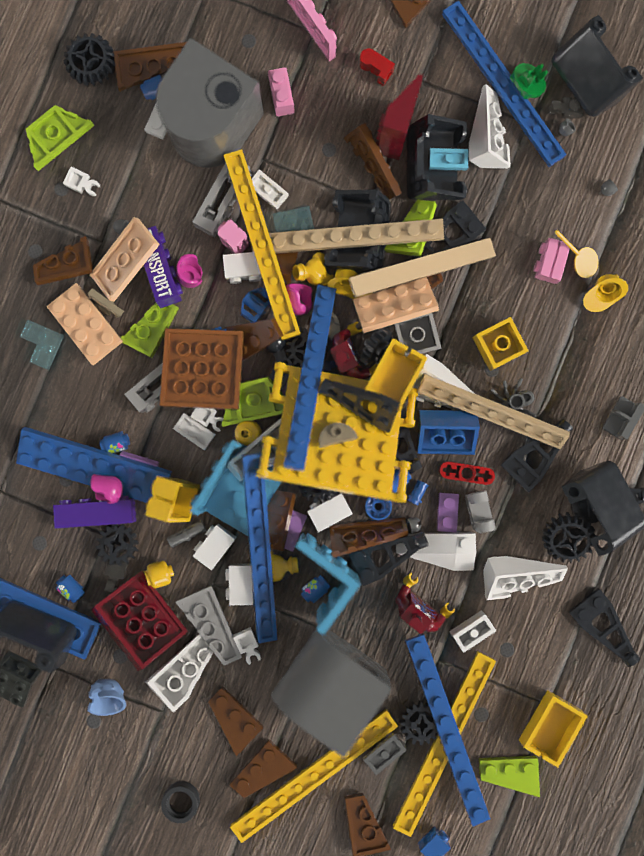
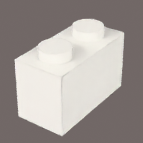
[223,252,262,284]
[307,493,352,532]
[193,524,237,570]
[225,563,254,605]
[449,611,496,653]

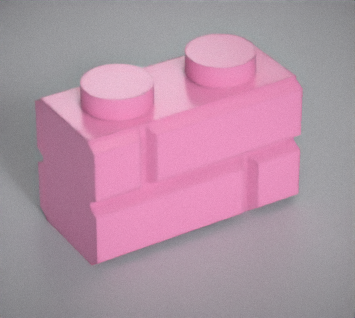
[268,68,294,116]
[217,220,249,254]
[533,238,570,284]

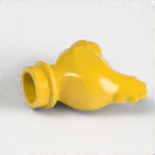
[292,252,334,286]
[270,550,299,582]

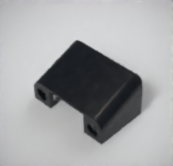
[561,461,644,556]

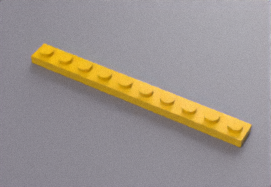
[224,149,300,340]
[393,651,496,837]
[230,709,398,843]

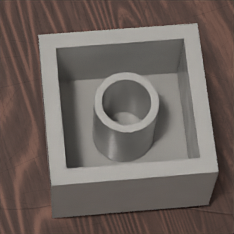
[394,313,441,357]

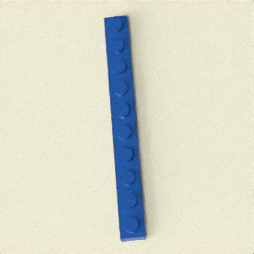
[442,0,567,167]
[283,285,336,472]
[242,452,277,643]
[405,633,491,826]

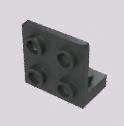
[0,651,42,708]

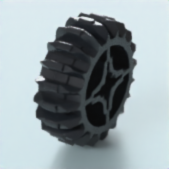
[63,32,115,87]
[542,512,596,563]

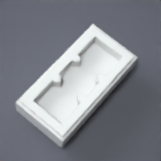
[173,413,216,450]

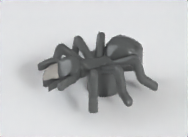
[491,378,536,417]

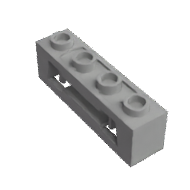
[192,163,252,238]
[125,363,163,413]

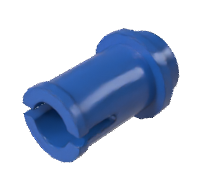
[408,480,429,506]

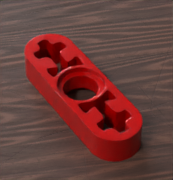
[439,462,495,485]

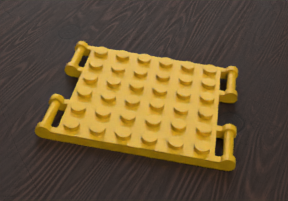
[256,362,418,503]

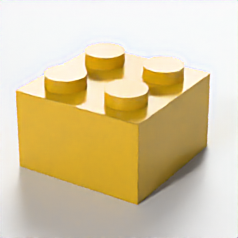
[472,317,528,371]

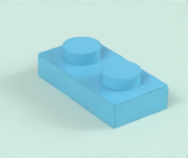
[429,148,468,170]

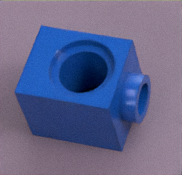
[418,826,451,856]

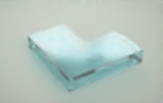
[272,206,314,233]
[20,320,64,370]

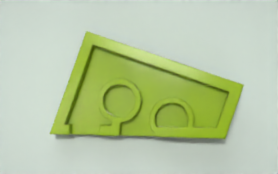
[384,200,437,256]
[479,756,540,797]

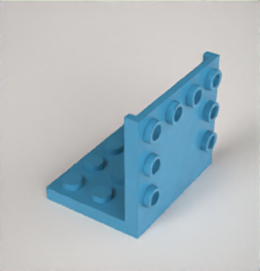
[190,440,281,536]
[296,533,361,635]

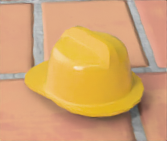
[328,269,372,299]
[583,274,628,312]

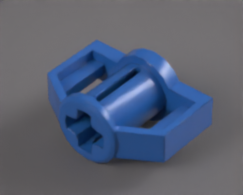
[241,287,271,323]

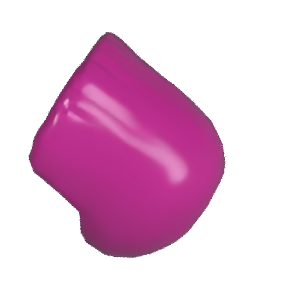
[176,254,203,288]
[286,283,313,316]
[91,474,123,504]

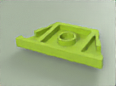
[26,105,94,171]
[222,377,284,427]

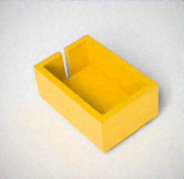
[365,339,428,411]
[145,476,200,522]
[519,690,588,768]

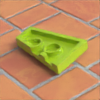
[120,303,179,358]

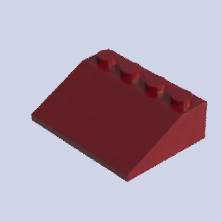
[376,74,423,160]
[91,571,188,671]

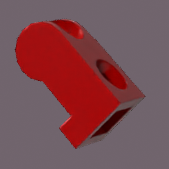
[360,48,395,86]

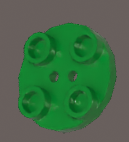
[510,63,548,99]

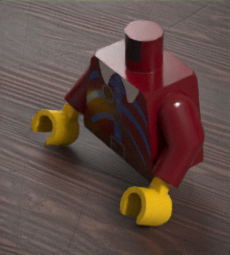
[330,321,379,379]
[396,573,455,634]

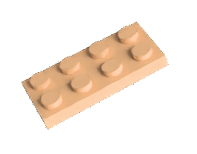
[90,217,160,301]
[353,277,439,333]
[46,283,123,365]

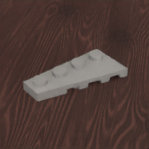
[176,585,242,666]

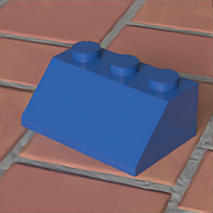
[417,410,480,455]

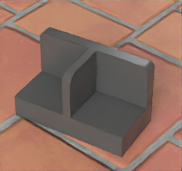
[602,396,644,440]
[363,733,406,775]

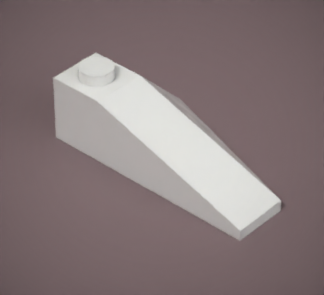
[468,85,510,168]
[412,354,473,411]
[396,532,476,571]
[483,556,568,600]
[145,634,213,713]

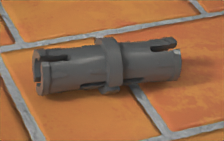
[167,520,207,548]

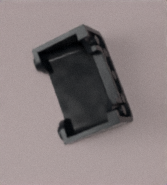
[552,15,644,117]
[407,114,467,200]
[324,189,391,273]
[0,600,77,674]

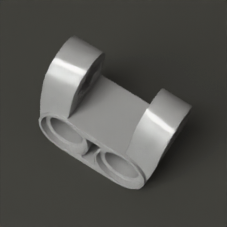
[465,490,496,533]

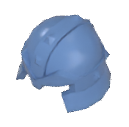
[87,679,127,716]

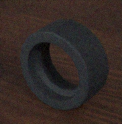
[161,781,200,824]

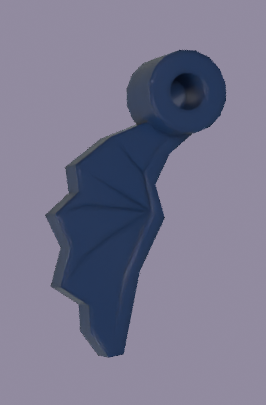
[322,360,338,372]

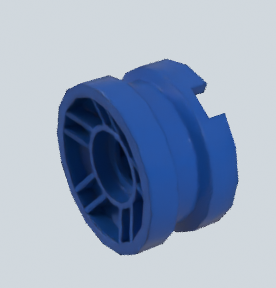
[364,497,392,520]

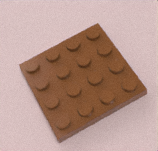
[160,328,244,410]

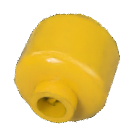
[235,420,262,446]
[144,560,174,589]

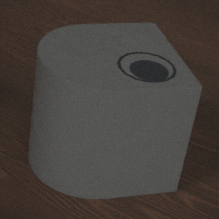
[156,38,264,168]
[271,628,392,758]

